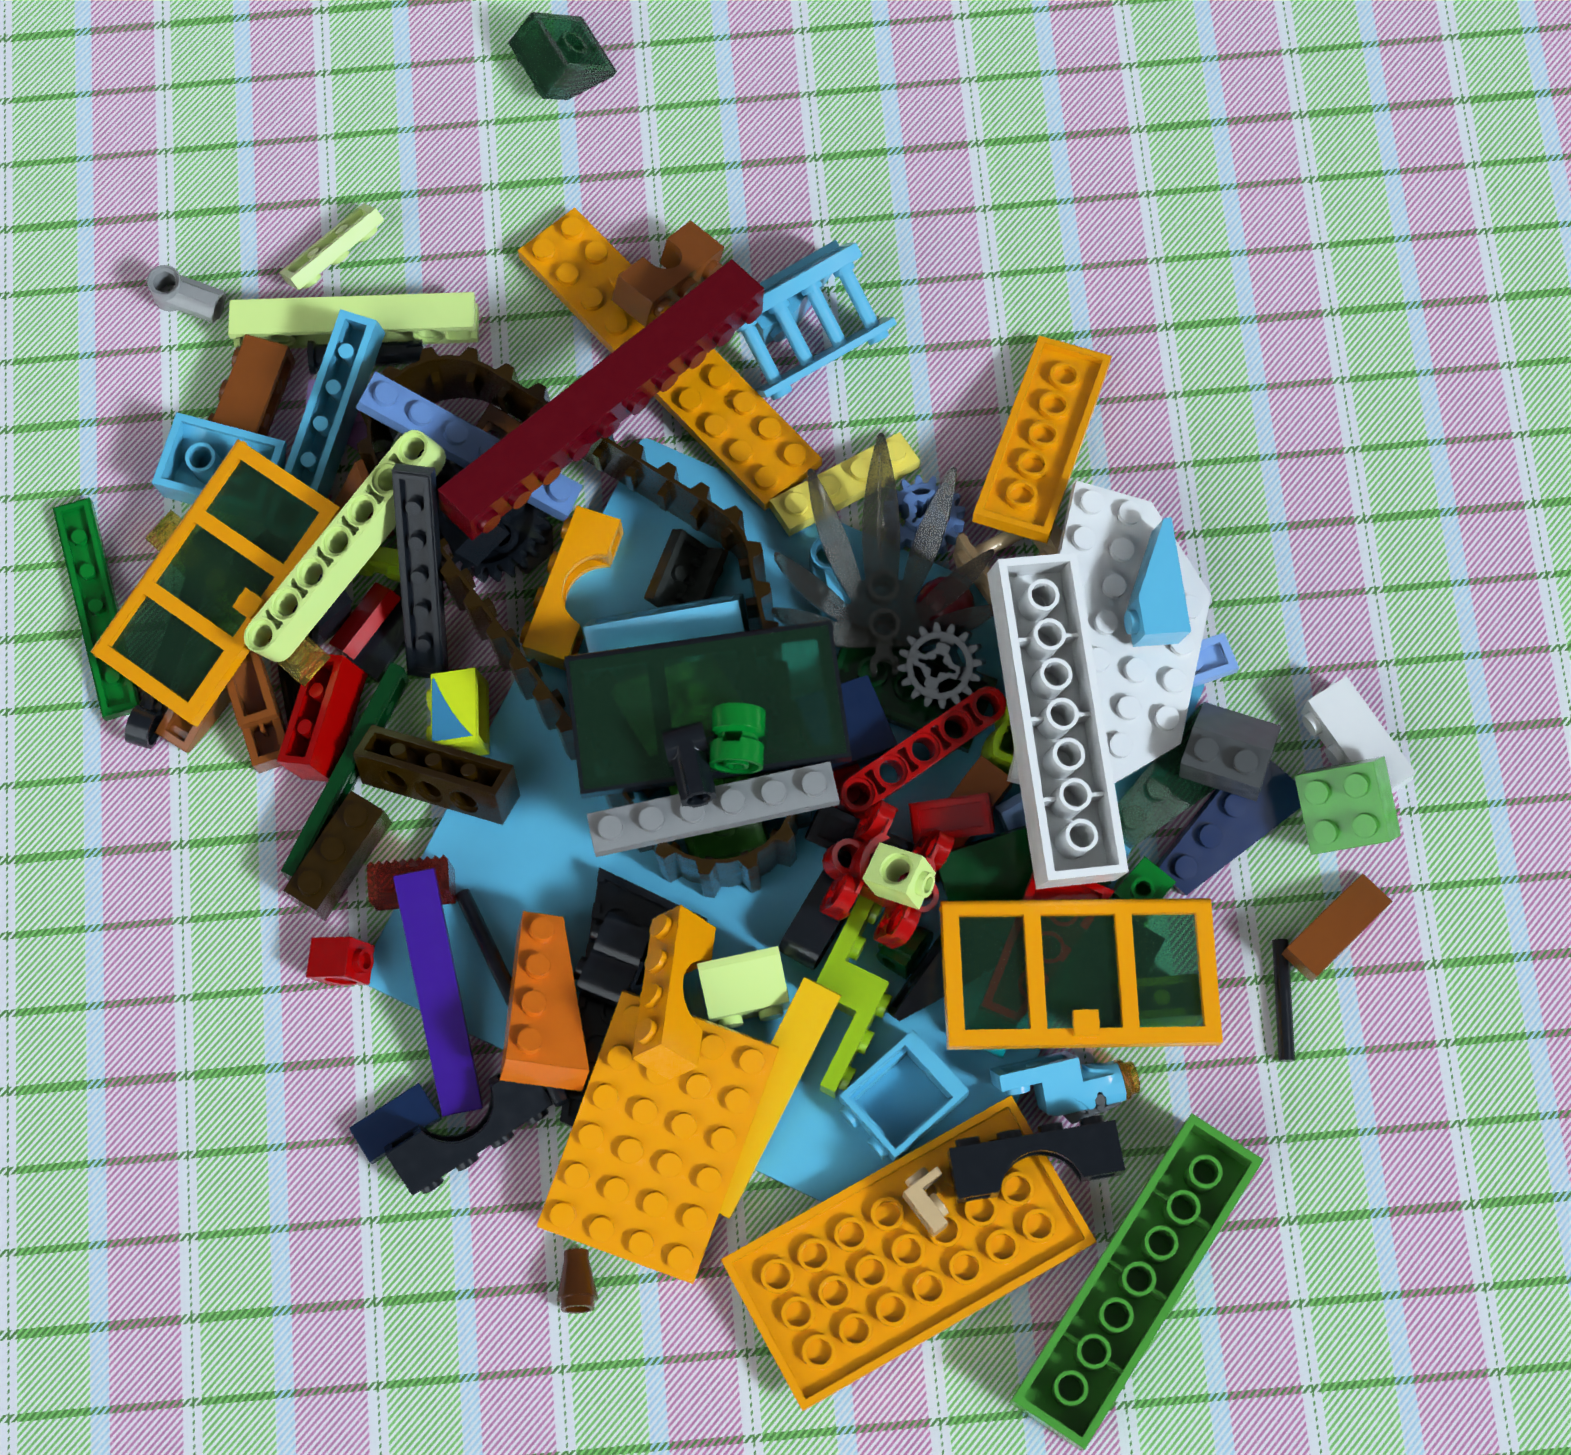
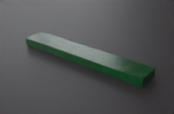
[281,662,409,881]

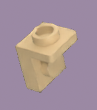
[902,1167,949,1237]

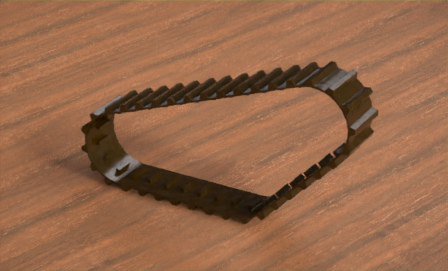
[357,347,812,898]

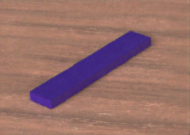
[393,867,483,1117]

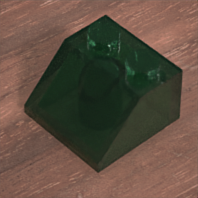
[508,12,617,100]

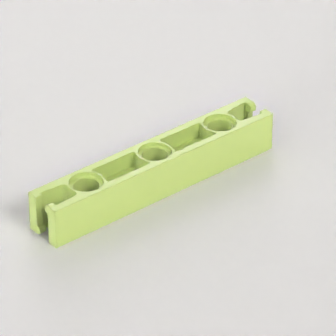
[228,292,479,349]

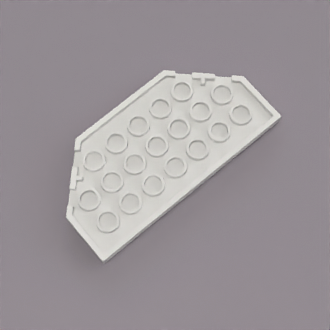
[1007,480,1211,785]

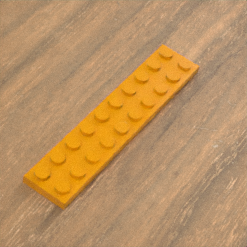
[518,208,822,511]

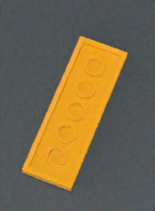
[972,335,1112,544]

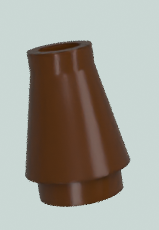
[557,1248,598,1314]

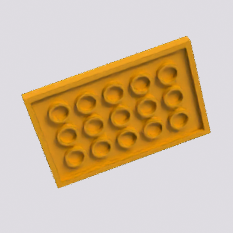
[536,990,779,1284]

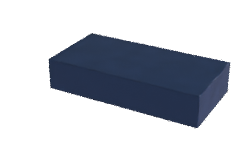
[349,1083,442,1164]

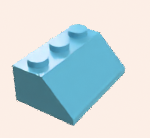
[152,412,287,524]

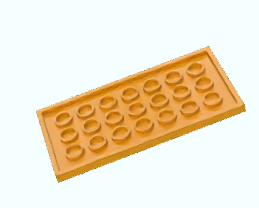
[720,1095,1097,1411]

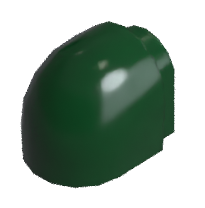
[876,925,934,980]

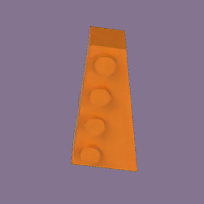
[500,911,589,1091]

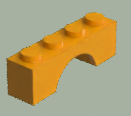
[520,506,624,671]
[632,905,716,1080]

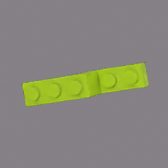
[816,895,893,1098]

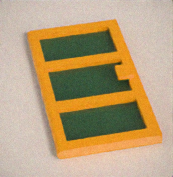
[90,439,342,727]
[939,898,1223,1050]

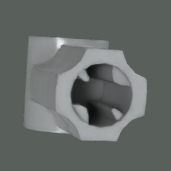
[147,265,226,324]

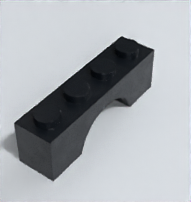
[384,1071,553,1196]
[947,1115,1125,1204]

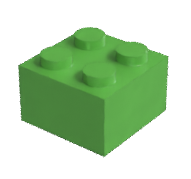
[1294,756,1401,855]

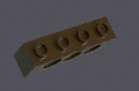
[353,725,520,825]

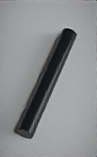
[1272,939,1295,1062]

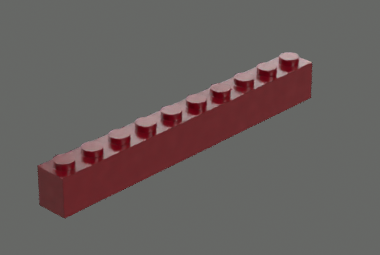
[437,259,764,540]

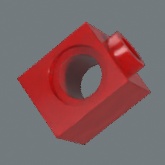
[306,937,375,986]

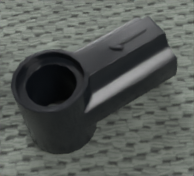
[661,721,717,808]

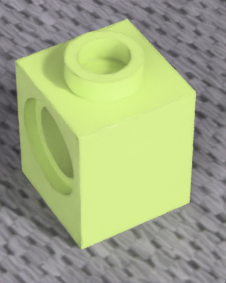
[862,842,936,910]

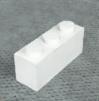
[1301,676,1416,794]

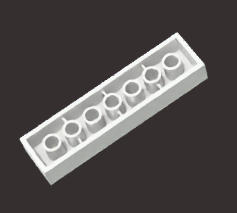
[987,552,1129,889]

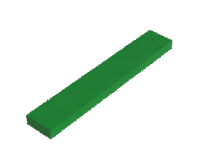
[53,497,141,721]

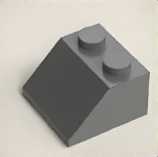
[1179,702,1281,801]

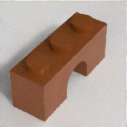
[611,220,724,327]

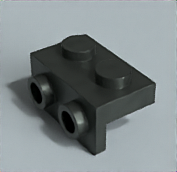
[644,529,728,608]

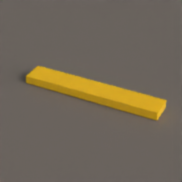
[719,977,842,1219]

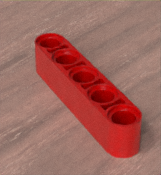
[837,687,1006,817]

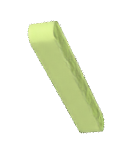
[244,430,446,662]

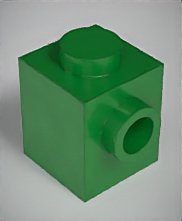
[1112,856,1176,925]

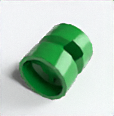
[709,702,766,774]

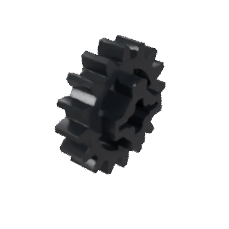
[897,622,986,709]

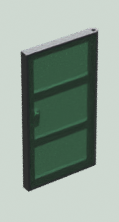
[564,619,852,799]

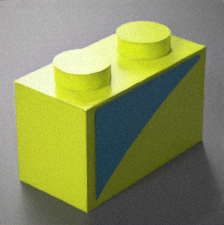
[426,667,490,756]

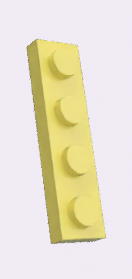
[769,432,920,537]

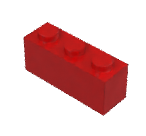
[276,653,368,782]

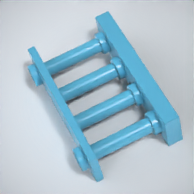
[736,243,897,400]

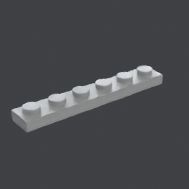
[587,761,839,857]

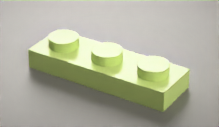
[279,203,384,290]

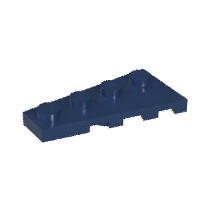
[1156,760,1301,895]

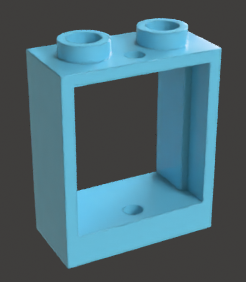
[839,1030,969,1162]

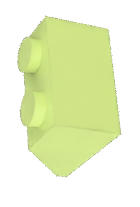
[697,946,790,1029]

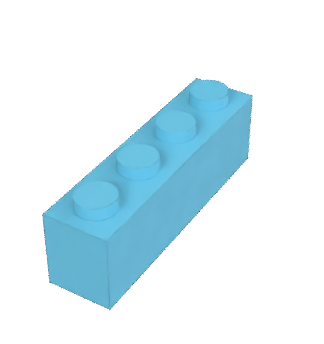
[583,593,750,676]

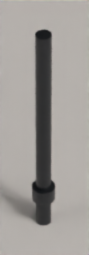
[455,889,570,1107]

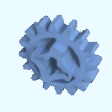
[881,475,965,559]

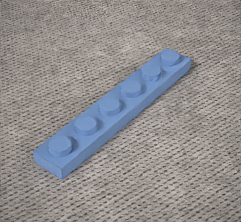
[355,371,583,522]

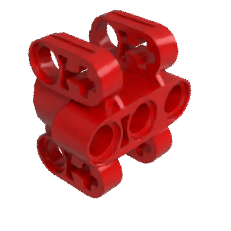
[819,800,954,949]

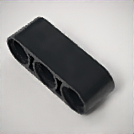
[779,854,859,971]

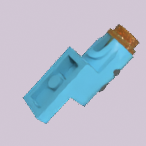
[989,1050,1140,1124]

